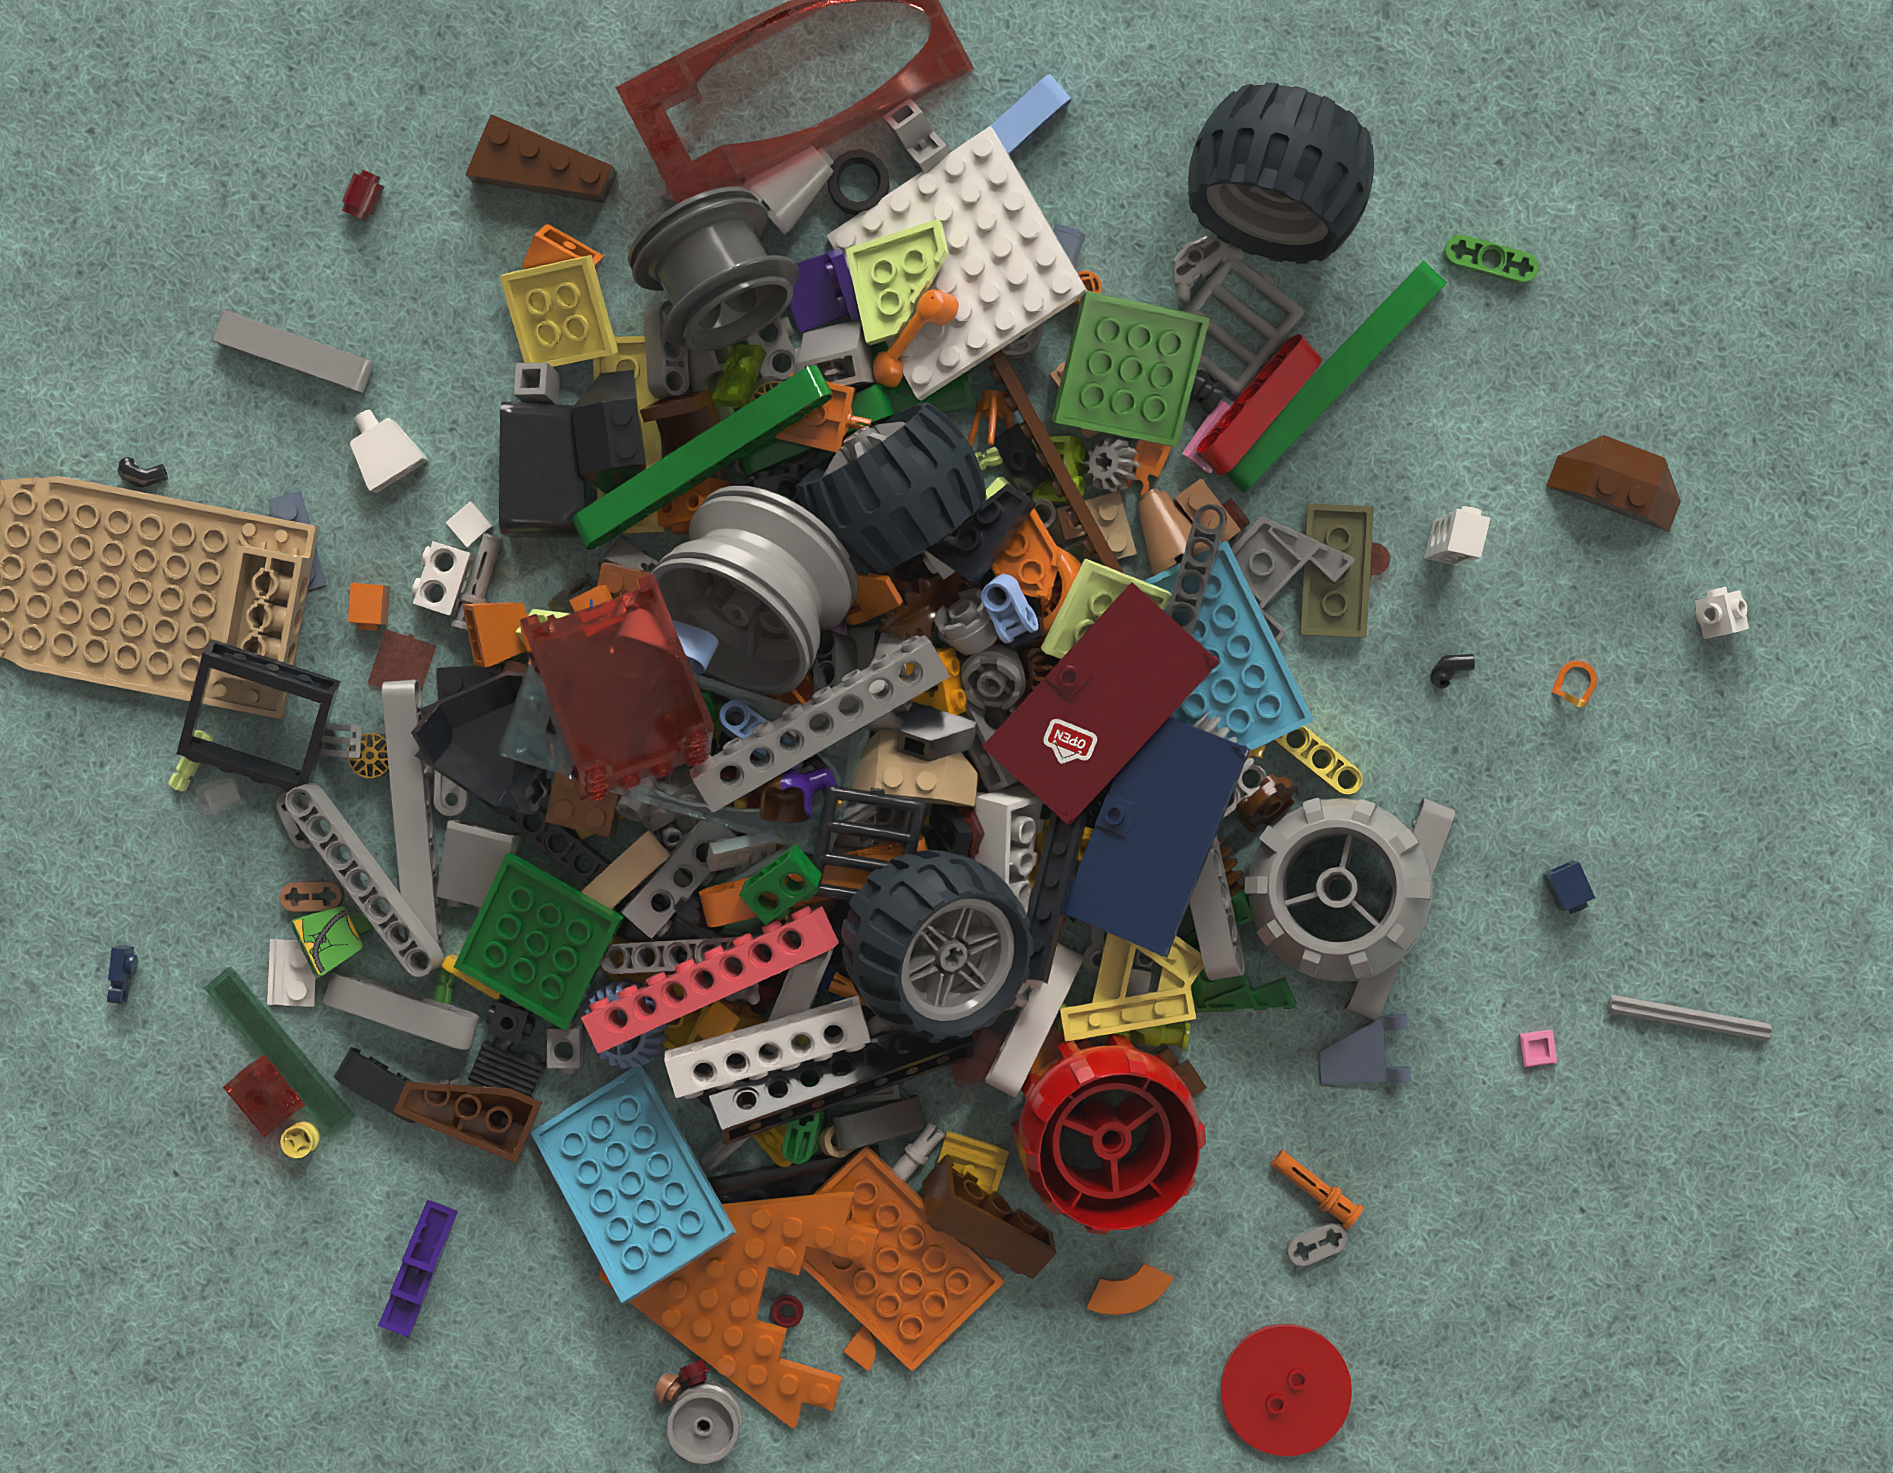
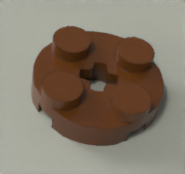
[1235,774,1299,832]

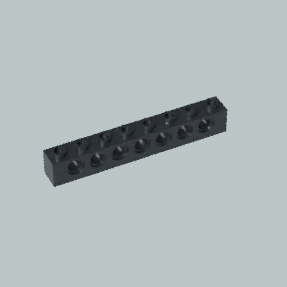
[709,1029,974,1146]

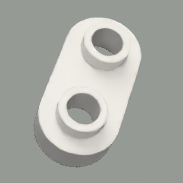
[434,770,469,816]

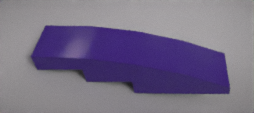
[378,1199,458,1338]

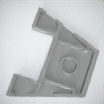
[1231,516,1355,642]

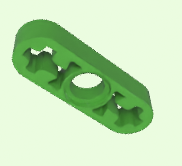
[1443,235,1539,284]

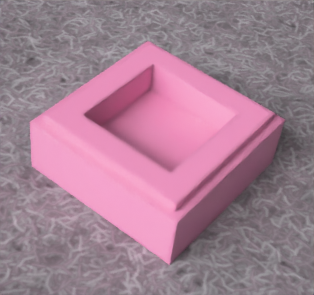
[1519,1030,1557,1067]

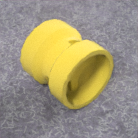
[280,1121,320,1158]

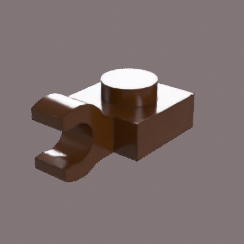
[1156,1046,1207,1097]

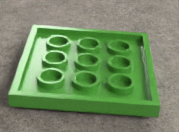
[1052,291,1210,447]

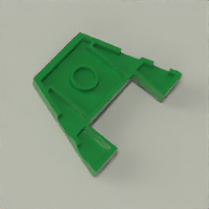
[1182,889,1297,1013]

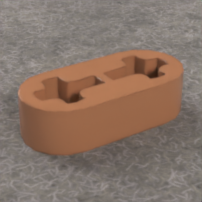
[280,881,345,912]

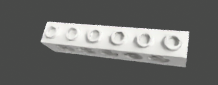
[664,996,871,1099]

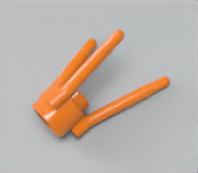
[967,390,1014,447]

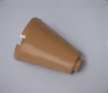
[1137,489,1210,577]

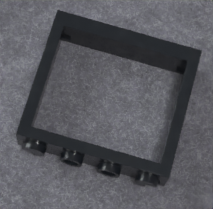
[176,639,341,795]

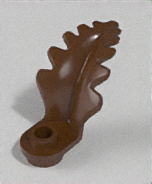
[878,572,986,641]

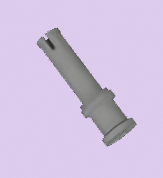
[450,533,504,630]

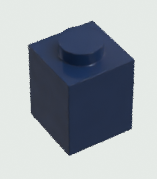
[1543,860,1595,914]

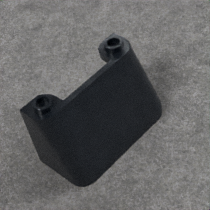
[499,402,587,538]

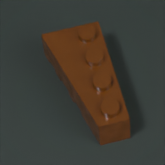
[465,114,617,203]
[922,1156,1056,1279]

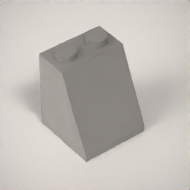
[436,819,523,912]

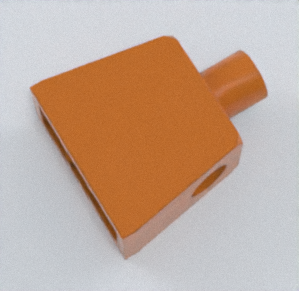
[462,602,530,668]

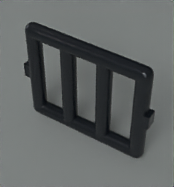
[812,785,926,906]

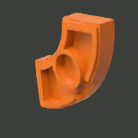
[1086,1262,1173,1315]

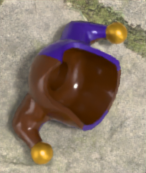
[734,768,844,823]

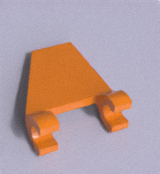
[844,573,903,625]

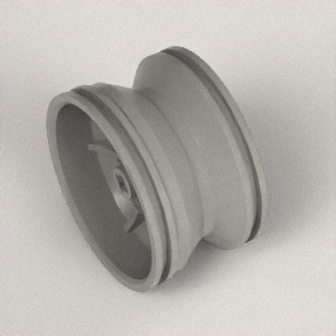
[644,486,858,695]

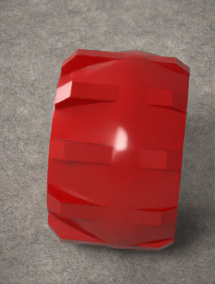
[1010,1034,1206,1235]

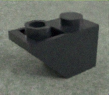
[897,701,977,762]

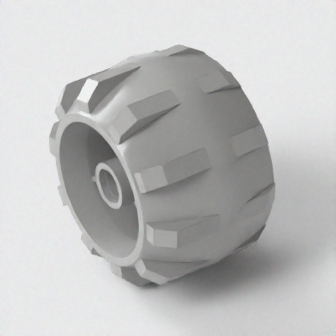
[1245,797,1433,982]

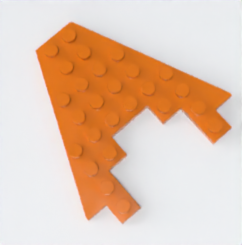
[599,1191,879,1428]

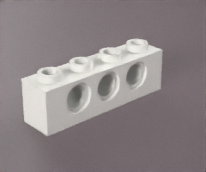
[1424,506,1490,566]

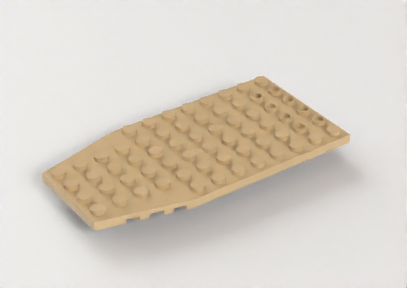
[0,476,319,719]

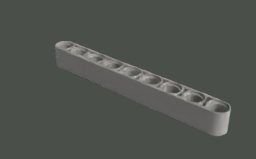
[382,680,445,968]

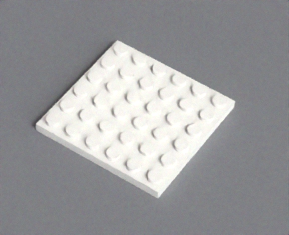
[827,126,1087,401]

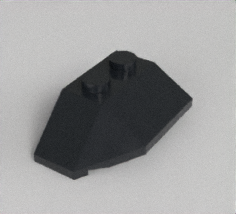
[571,370,647,494]

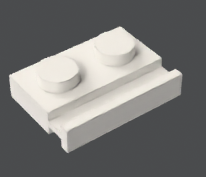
[267,939,318,1007]

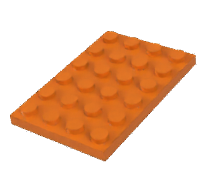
[803,1145,1005,1371]

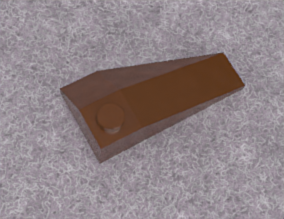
[393,1081,542,1163]

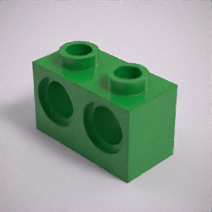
[739,844,822,925]

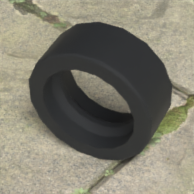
[827,149,890,216]

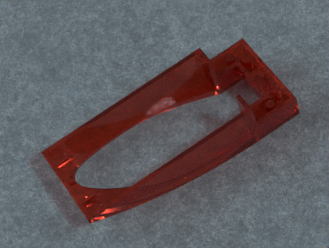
[615,0,974,204]

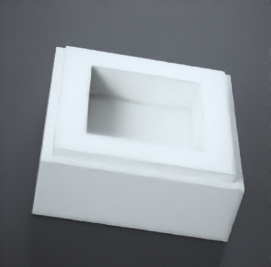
[446,501,493,548]

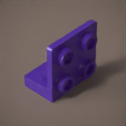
[789,248,860,332]

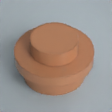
[653,1372,682,1405]

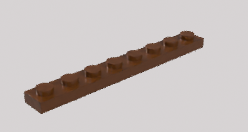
[988,349,1124,574]

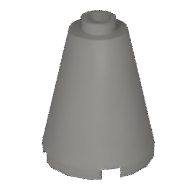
[742,146,834,235]

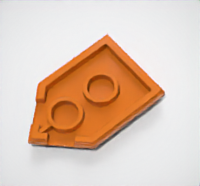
[990,508,1062,600]

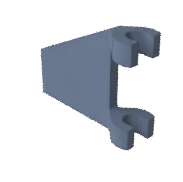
[1319,1014,1411,1084]

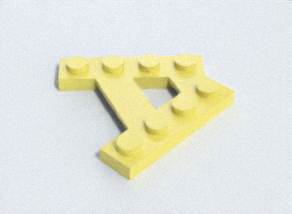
[1060,932,1204,1042]

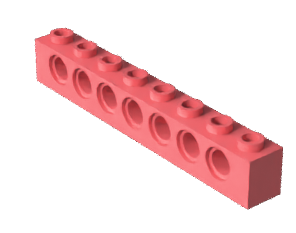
[581,906,839,1054]

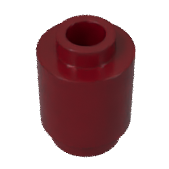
[342,169,385,221]

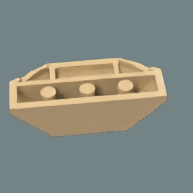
[842,729,978,807]

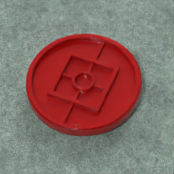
[1220,1324,1352,1456]

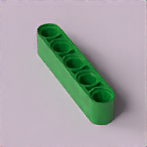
[739,384,895,477]

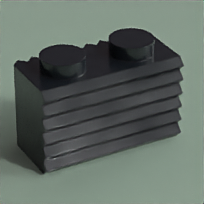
[468,1038,547,1098]

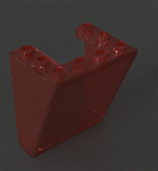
[520,574,714,802]

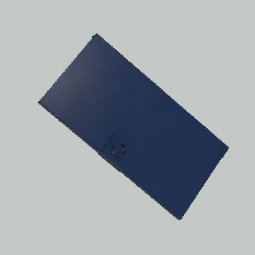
[1065,717,1251,957]

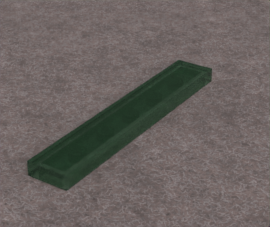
[204,966,356,1138]

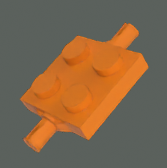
[761,373,872,453]

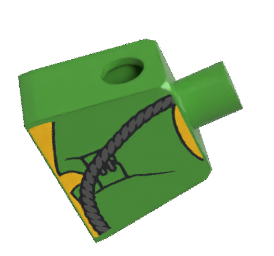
[289,906,374,979]

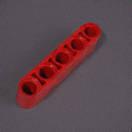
[1196,334,1322,475]

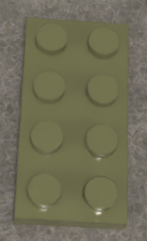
[1300,503,1374,638]

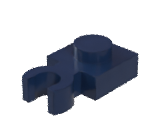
[107,945,138,1004]

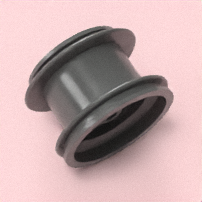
[628,187,799,351]

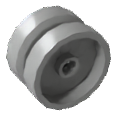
[667,1380,743,1464]

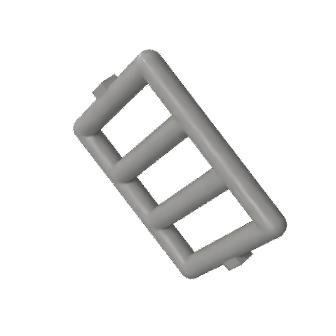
[1182,260,1304,396]

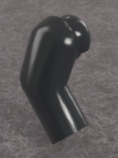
[117,457,168,488]
[1430,654,1475,689]

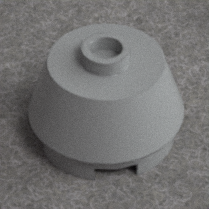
[934,588,999,655]
[960,644,1026,710]

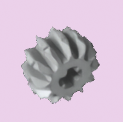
[1082,436,1141,493]

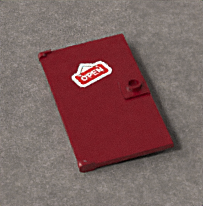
[982,582,1220,826]

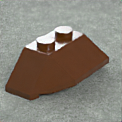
[1546,435,1681,532]

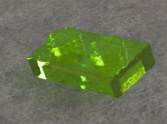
[712,344,767,407]

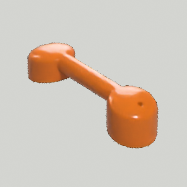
[872,289,959,388]

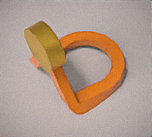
[1552,660,1597,708]

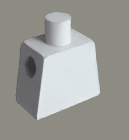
[350,410,429,493]

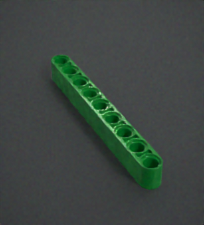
[1225,260,1447,493]
[571,365,834,550]

